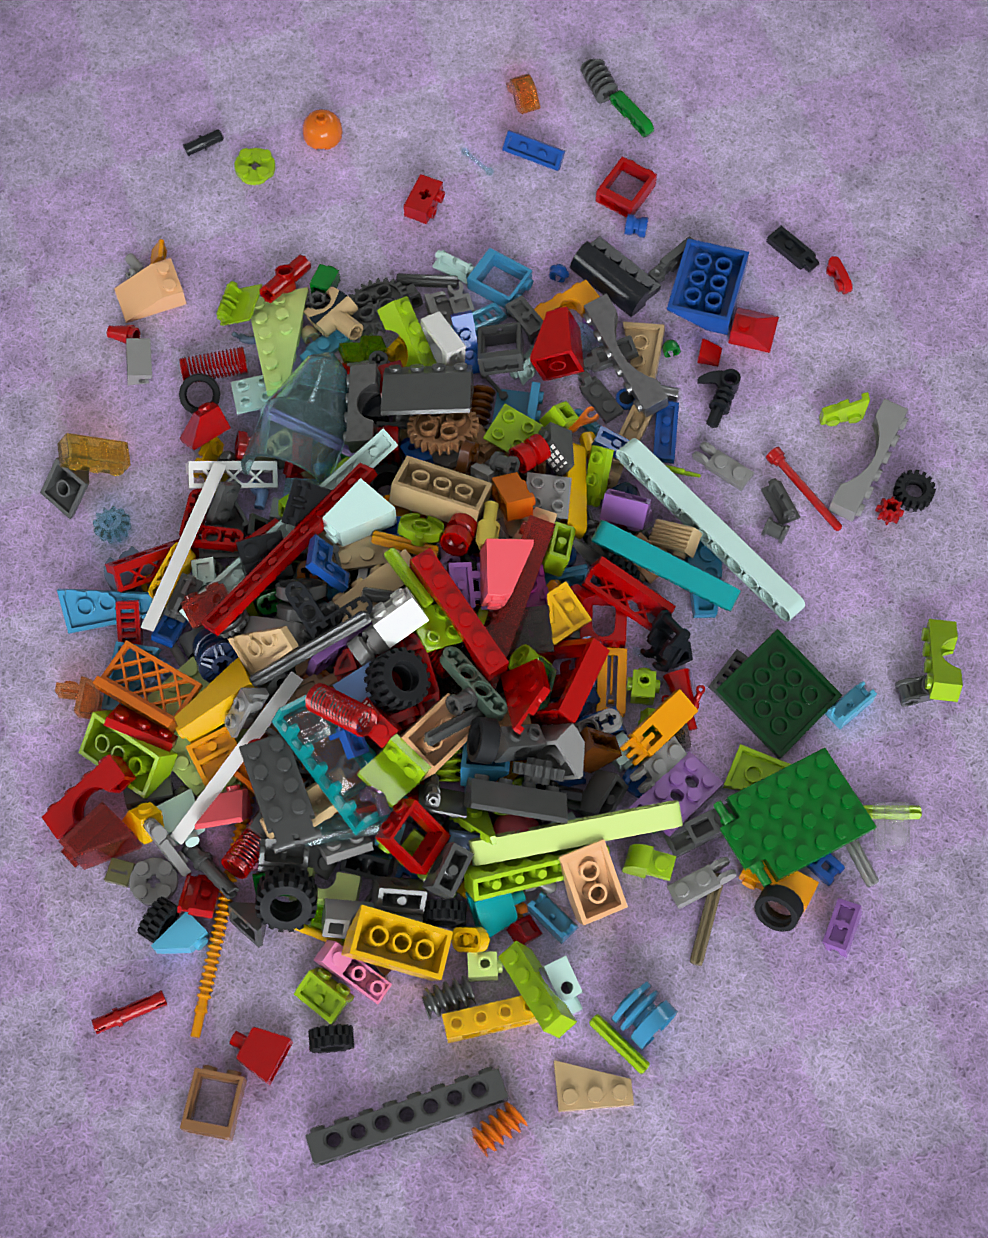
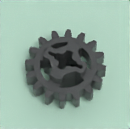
[512,757,565,785]

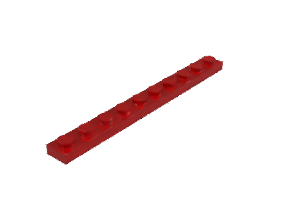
[201,463,377,636]

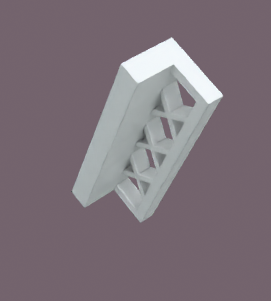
[185,461,278,489]

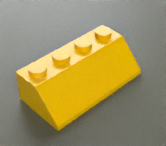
[341,905,453,981]

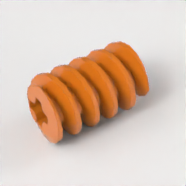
[471,1102,528,1157]

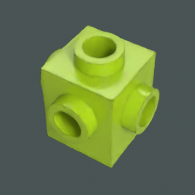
[627,668,660,705]

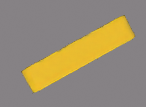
[560,443,587,539]

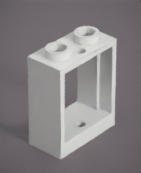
[421,311,466,366]

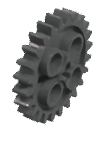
[348,278,411,336]

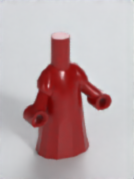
[661,668,705,731]

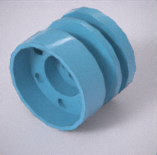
[612,981,678,1049]

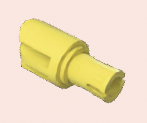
[475,501,500,550]

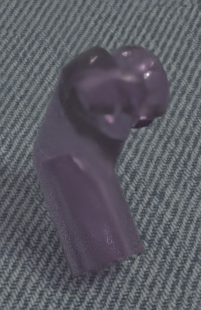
[359,786,391,817]

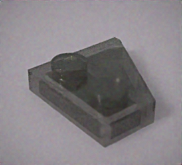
[509,605,555,657]

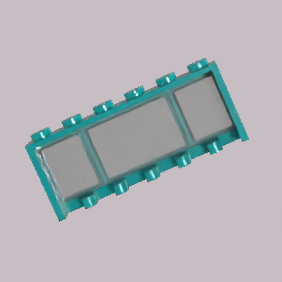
[271,687,408,836]

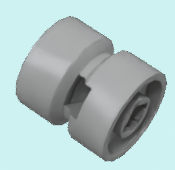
[346,624,391,666]

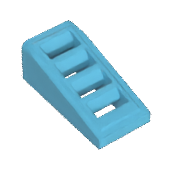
[472,302,507,337]

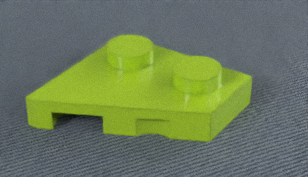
[819,392,870,427]

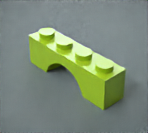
[377,296,437,367]
[921,619,963,702]
[498,941,577,1038]

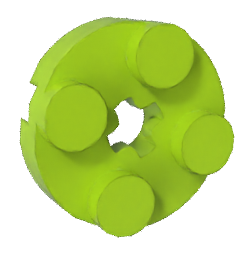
[234,148,276,185]
[397,513,444,546]

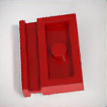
[177,873,220,919]

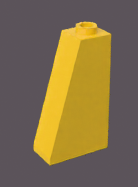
[174,657,258,743]

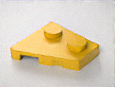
[547,581,592,645]

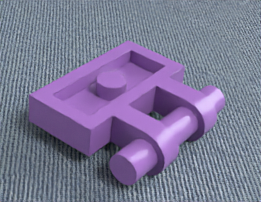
[447,562,487,610]

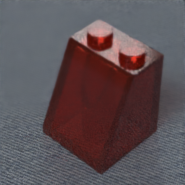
[58,801,142,870]

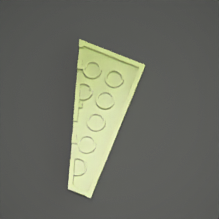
[251,287,309,397]

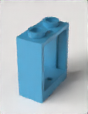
[467,248,534,309]

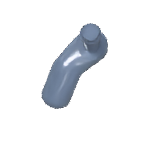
[232,332,256,344]

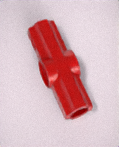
[259,255,311,303]

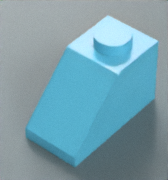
[151,912,210,954]

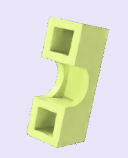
[286,867,362,908]

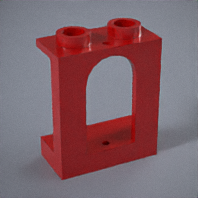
[580,588,627,648]

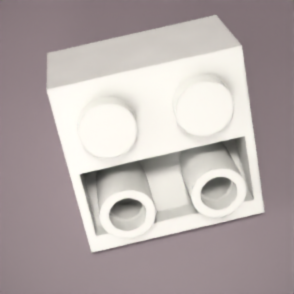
[370,587,429,648]

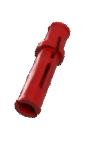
[91,990,168,1034]

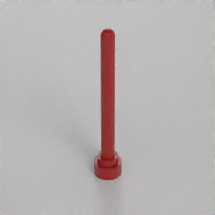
[766,446,842,531]

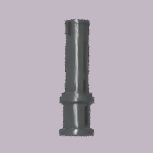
[181,842,239,900]

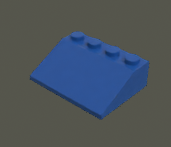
[667,239,749,335]

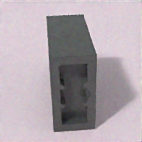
[478,322,524,376]

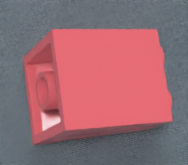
[480,539,534,610]

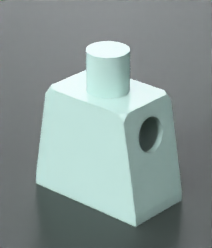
[156,789,206,847]
[540,956,583,1014]

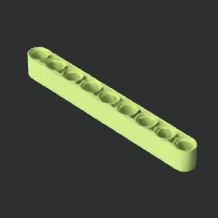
[468,800,683,865]

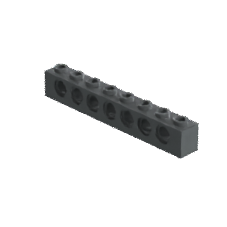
[305,1067,508,1168]

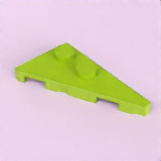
[450,807,497,845]

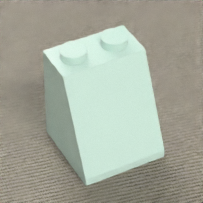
[322,478,397,547]

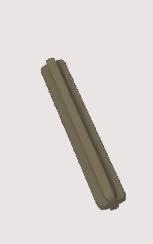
[690,873,723,966]

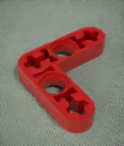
[179,489,244,552]

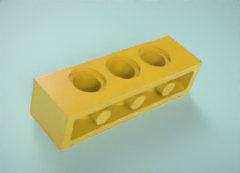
[442,996,538,1044]

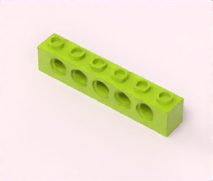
[464,844,610,902]

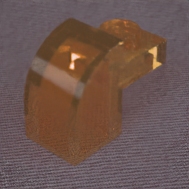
[506,73,541,114]
[55,676,103,719]

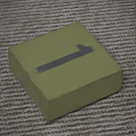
[104,857,136,888]

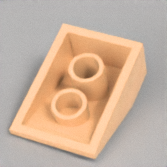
[114,258,187,323]
[399,693,471,780]
[559,839,628,925]

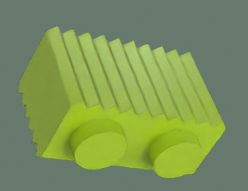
[541,522,576,577]

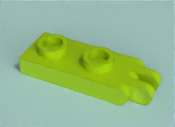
[586,445,614,507]

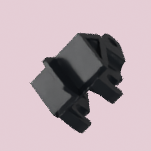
[640,609,693,672]

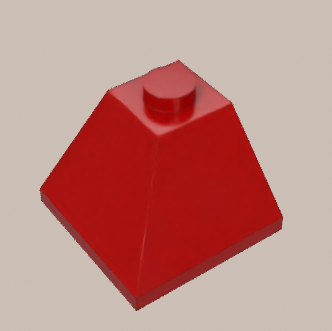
[728,307,779,353]
[179,402,231,451]

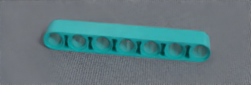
[591,520,741,612]

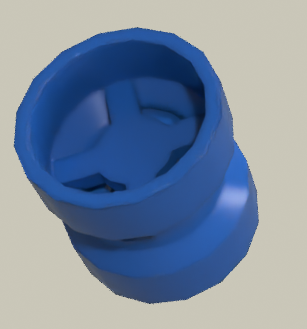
[624,214,649,238]

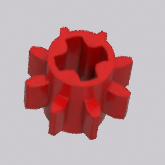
[875,496,904,525]

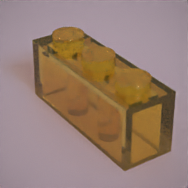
[57,433,131,476]

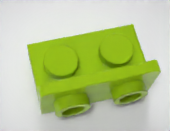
[293,967,355,1024]

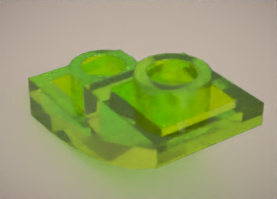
[338,335,387,363]

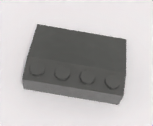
[381,362,474,416]

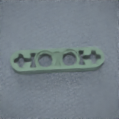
[440,646,508,722]

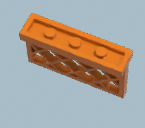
[92,640,203,734]

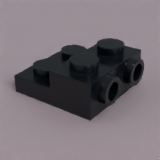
[236,530,294,587]

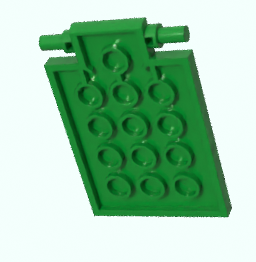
[713,748,877,888]

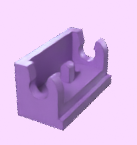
[822,898,862,958]

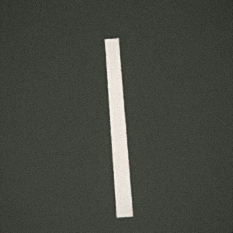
[141,462,227,632]
[170,671,303,845]

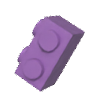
[599,489,652,531]

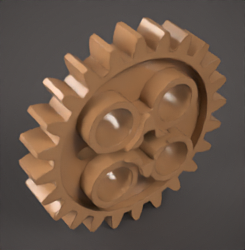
[407,410,479,456]

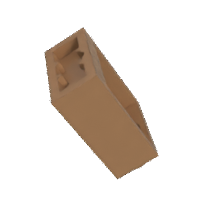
[180,1065,247,1141]

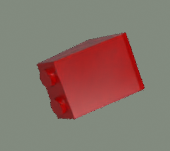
[530,306,585,381]

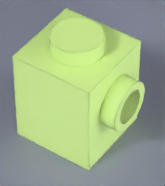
[467,951,503,982]

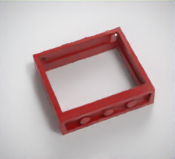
[529,637,610,725]

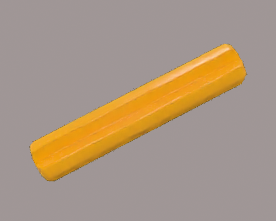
[371,530,439,556]

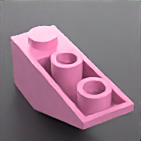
[314,940,392,1005]

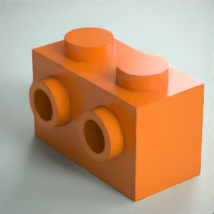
[491,472,536,521]

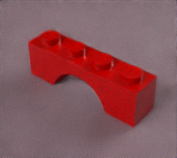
[42,754,136,840]

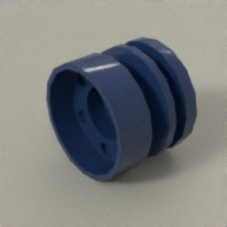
[192,628,238,683]

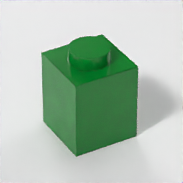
[309,264,341,299]

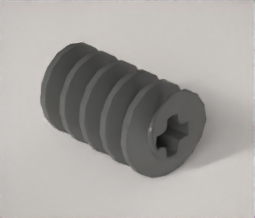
[580,59,618,104]
[422,975,476,1020]

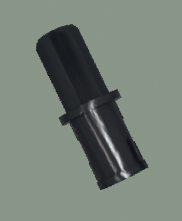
[183,129,224,157]

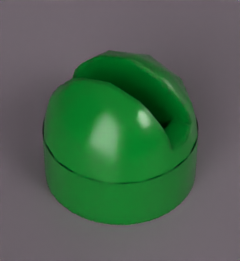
[662,339,681,358]

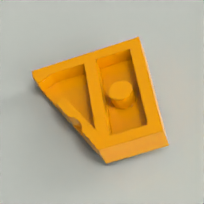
[186,727,238,787]

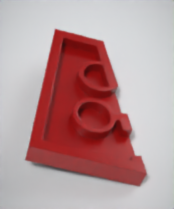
[104,703,178,752]

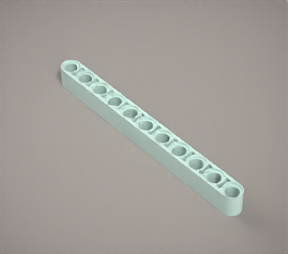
[616,438,805,622]

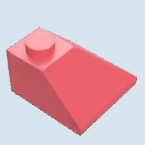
[195,784,253,830]

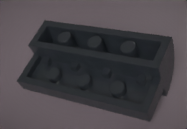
[570,236,661,317]

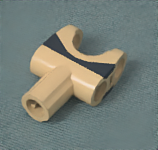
[303,287,363,340]

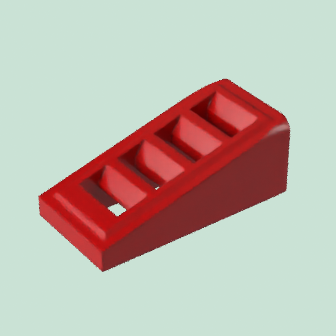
[115,600,144,645]

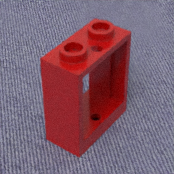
[596,156,657,218]
[375,798,451,875]

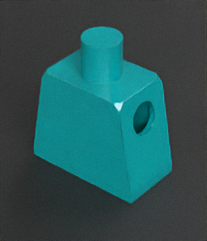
[465,890,526,938]

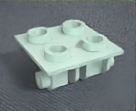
[231,375,280,415]

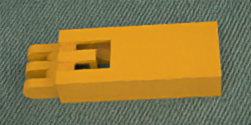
[596,648,627,717]
[620,689,698,766]

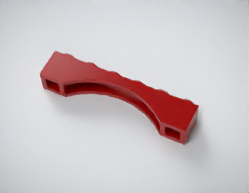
[410,548,509,682]

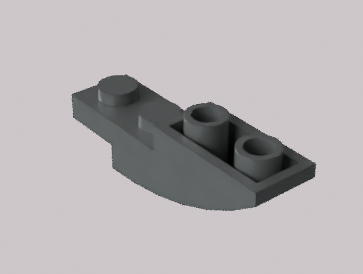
[664,803,737,858]

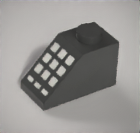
[538,422,574,476]

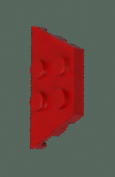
[501,658,551,735]

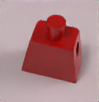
[229,1027,293,1085]

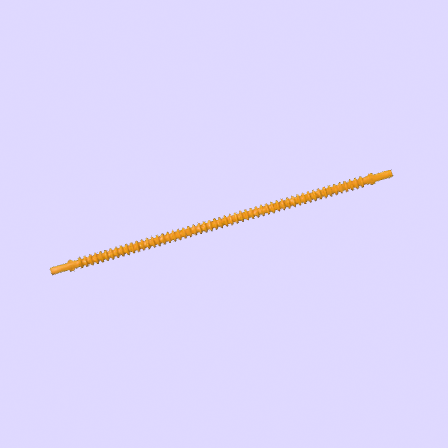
[190,703,268,1038]

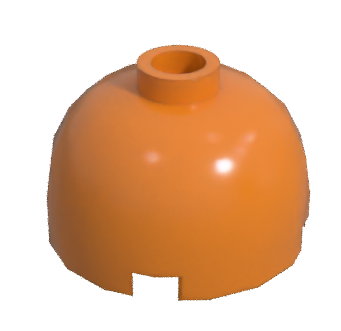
[302,109,343,150]

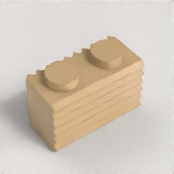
[649,519,702,560]

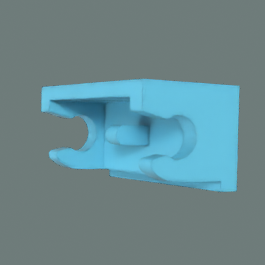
[825,681,877,729]

